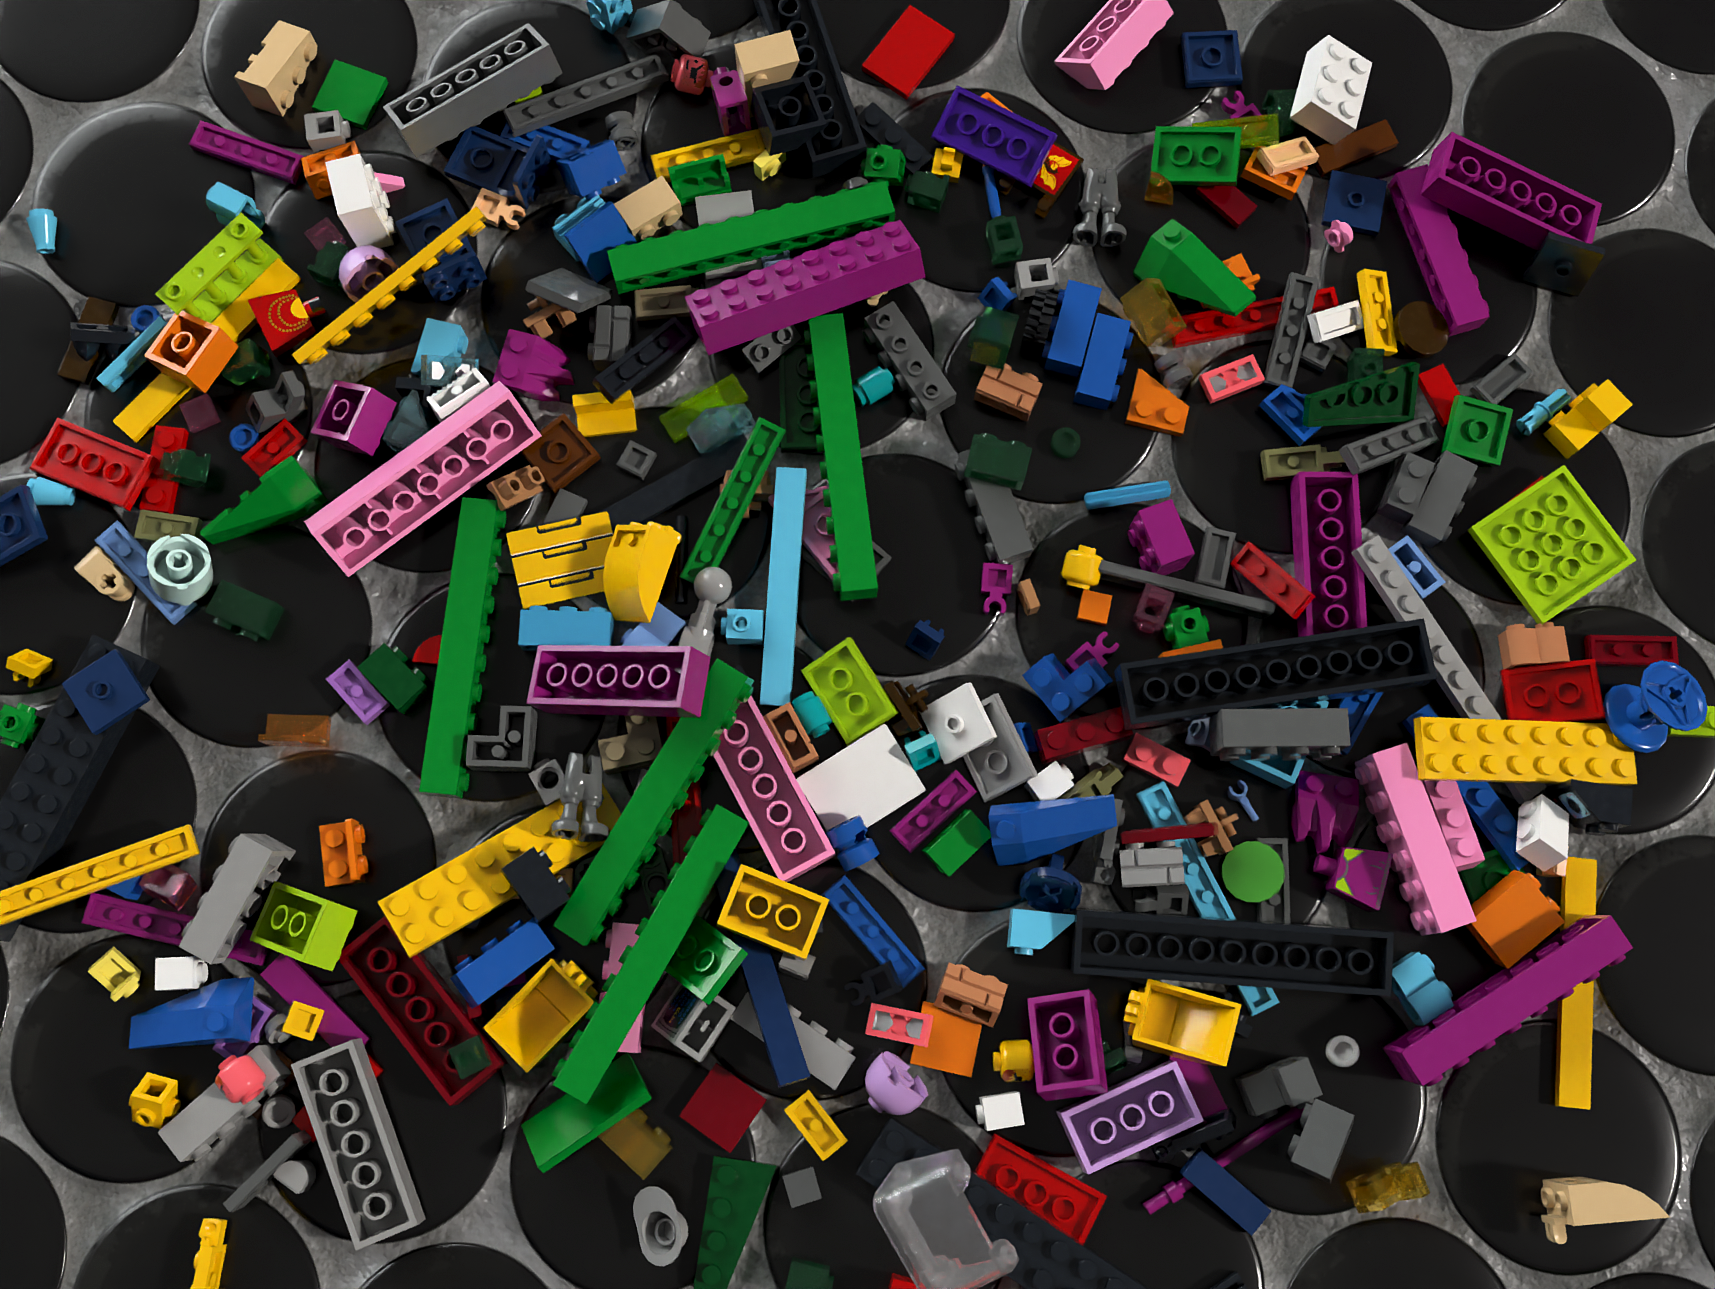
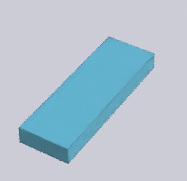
[96,316,167,393]

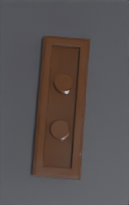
[1314,119,1399,178]

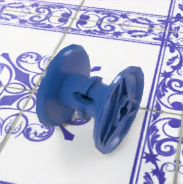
[1603,660,1708,753]

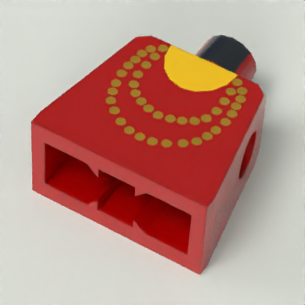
[248,290,326,357]

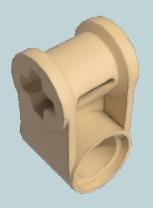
[74,546,135,602]

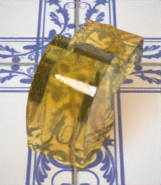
[1346,1162,1430,1214]

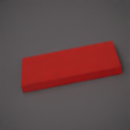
[29,418,158,511]
[975,1133,1107,1244]

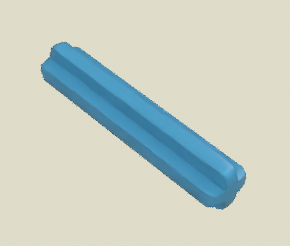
[1084,480,1171,510]

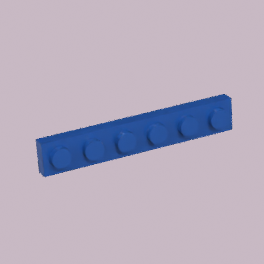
[1402,704,1529,871]

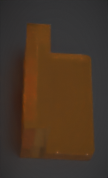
[258,714,331,747]

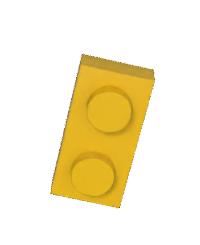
[784,1090,848,1161]

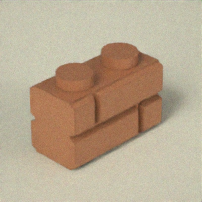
[974,361,1042,422]
[763,702,819,774]
[934,963,1008,1028]

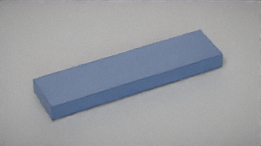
[95,520,197,625]

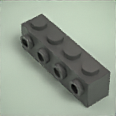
[862,301,957,421]

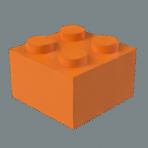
[144,311,239,393]

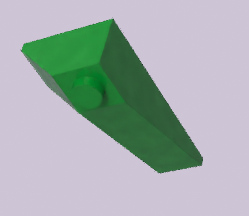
[1133,219,1256,317]
[200,455,328,545]

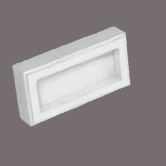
[1307,300,1364,343]

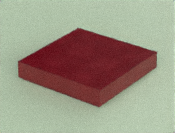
[679,1063,767,1153]

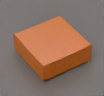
[1076,589,1112,626]

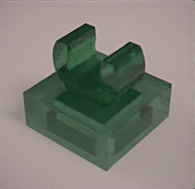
[448,1035,493,1079]
[1102,1039,1127,1076]

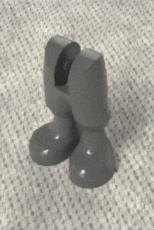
[1073,168,1127,247]
[551,752,609,842]

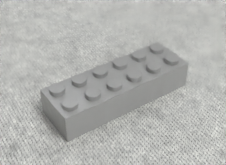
[291,1038,426,1251]

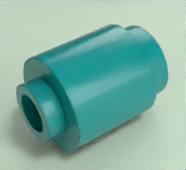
[852,366,895,406]
[791,691,832,738]

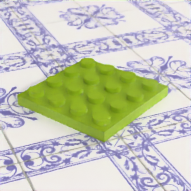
[1468,465,1636,624]

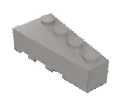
[179,834,296,964]

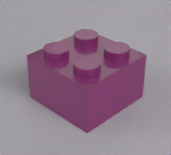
[311,380,397,456]
[1128,499,1195,575]

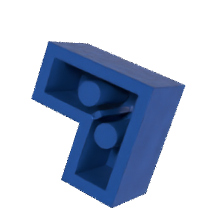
[556,139,627,199]
[1022,653,1113,722]

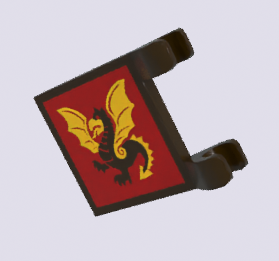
[997,142,1084,218]

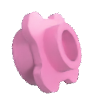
[1324,220,1353,253]

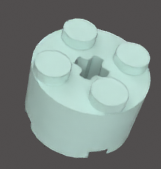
[147,534,213,606]

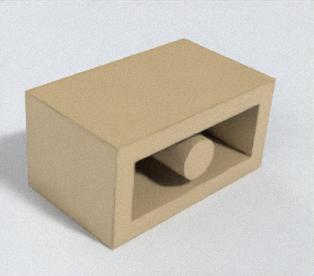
[614,176,683,242]

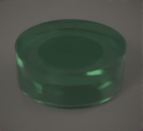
[1050,427,1081,458]

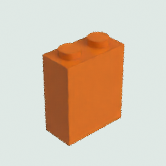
[1465,870,1565,969]

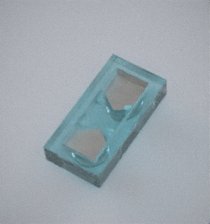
[421,355,479,387]

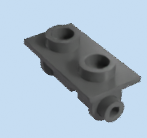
[741,325,803,373]

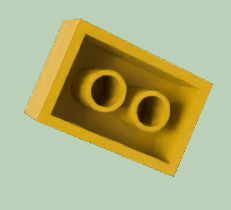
[717,864,829,961]

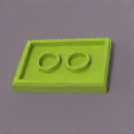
[801,637,899,746]

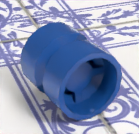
[825,815,880,872]

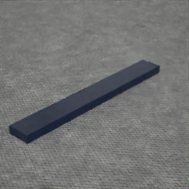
[714,848,810,1088]

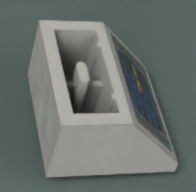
[651,983,737,1062]

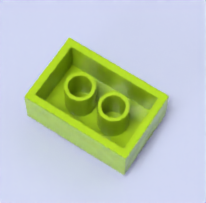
[250,881,358,972]

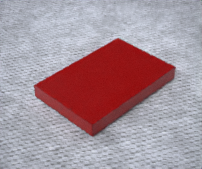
[862,5,955,100]
[1500,659,1605,722]

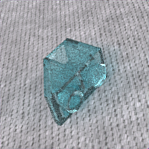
[382,389,431,453]
[686,403,756,453]

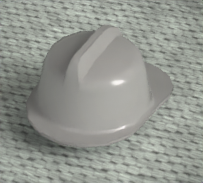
[633,1186,688,1266]

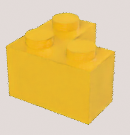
[1543,379,1633,459]

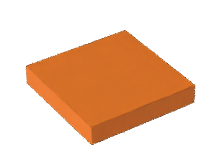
[910,1001,982,1077]

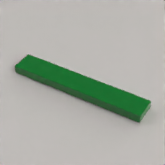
[679,417,786,584]

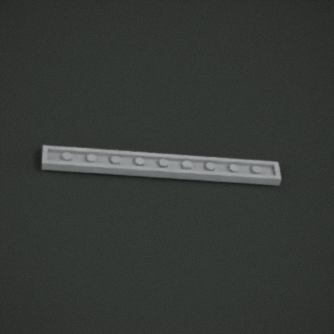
[1351,535,1547,804]

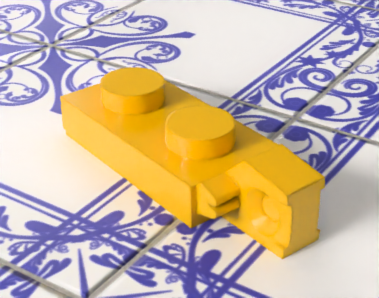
[190,1218,227,1289]

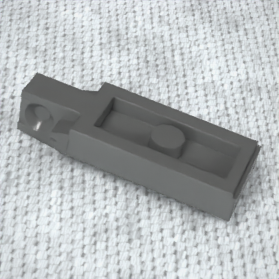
[1091,798,1125,885]

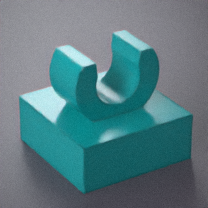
[904,730,941,771]

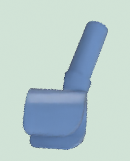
[1228,780,1259,822]

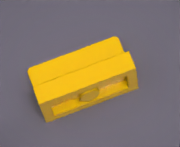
[572,390,637,437]

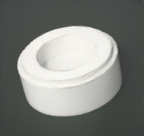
[1326,1035,1360,1067]

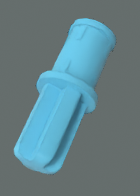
[1516,389,1571,436]

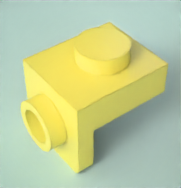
[753,139,786,181]
[88,946,141,1002]

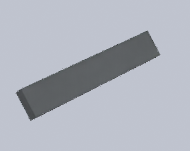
[502,53,669,138]
[1098,560,1276,620]

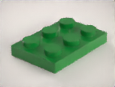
[1150,126,1242,186]
[665,915,748,1005]

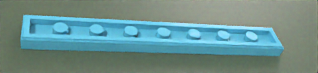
[760,467,807,706]
[1136,781,1280,1016]

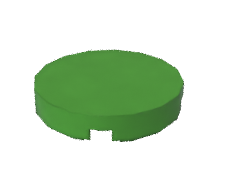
[1222,841,1285,903]

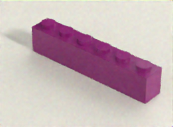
[1387,164,1490,337]

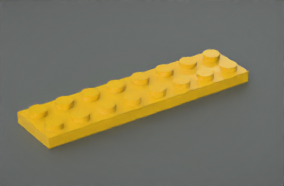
[292,206,487,365]
[1413,717,1637,785]
[378,783,621,958]

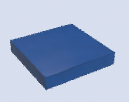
[564,201,637,283]

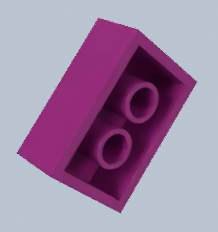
[1027,989,1108,1101]

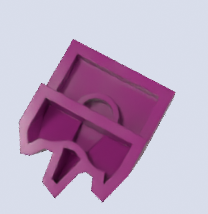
[492,329,574,401]
[1291,770,1359,854]

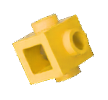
[129,1072,181,1129]

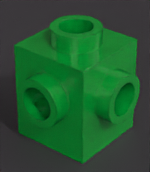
[861,145,906,187]
[1163,605,1209,650]
[0,703,46,749]

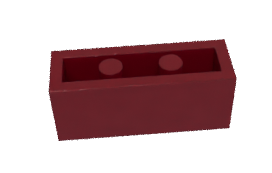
[1034,706,1133,764]

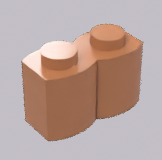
[1498,622,1570,669]

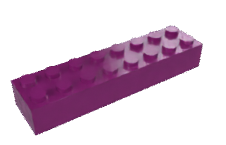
[685,220,925,355]
[1383,915,1633,1087]

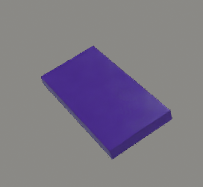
[931,85,1057,188]

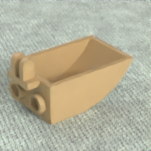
[1541,1176,1671,1244]

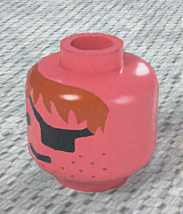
[671,54,713,95]
[215,1055,266,1105]

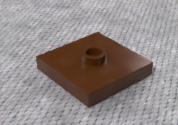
[520,412,601,494]

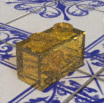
[1120,278,1187,347]
[598,1108,673,1180]

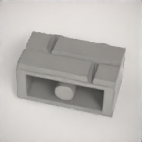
[1120,841,1185,887]

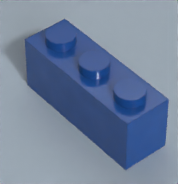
[1041,279,1102,377]
[1073,313,1134,410]
[450,918,555,1009]

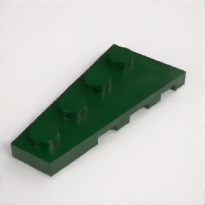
[1302,362,1420,427]
[693,1156,777,1289]

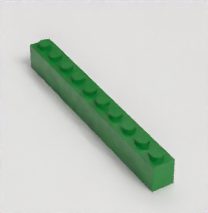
[607,181,895,294]
[803,313,878,601]
[419,497,506,799]
[553,658,754,946]
[552,804,749,1104]

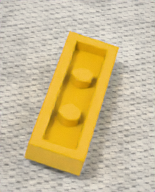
[1357,269,1398,356]

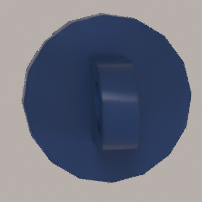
[1020,853,1082,913]

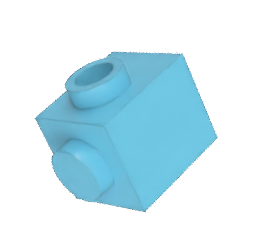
[721,609,765,646]

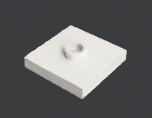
[919,682,997,764]

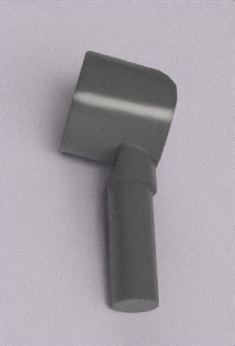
[1122,1021,1143,1065]

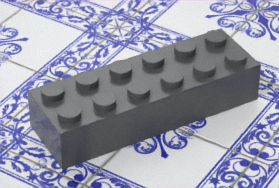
[383,23,563,158]

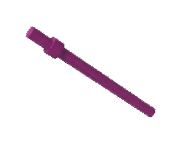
[1143,1107,1304,1215]

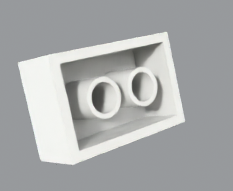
[1290,35,1372,145]
[325,154,396,248]

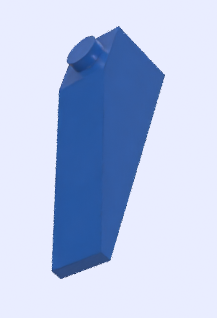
[989,794,1117,866]
[129,977,254,1049]

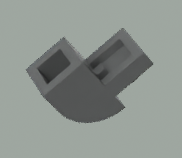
[245,370,308,433]

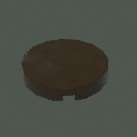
[1393,301,1449,358]

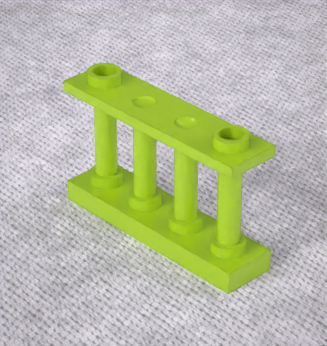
[155,213,283,323]

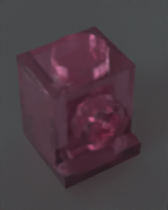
[1132,583,1175,633]
[139,865,198,911]

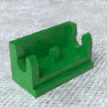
[668,154,732,206]
[921,809,991,877]

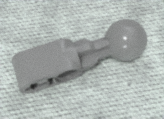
[679,567,732,657]

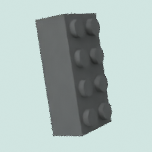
[1209,708,1350,761]
[1287,1098,1354,1184]

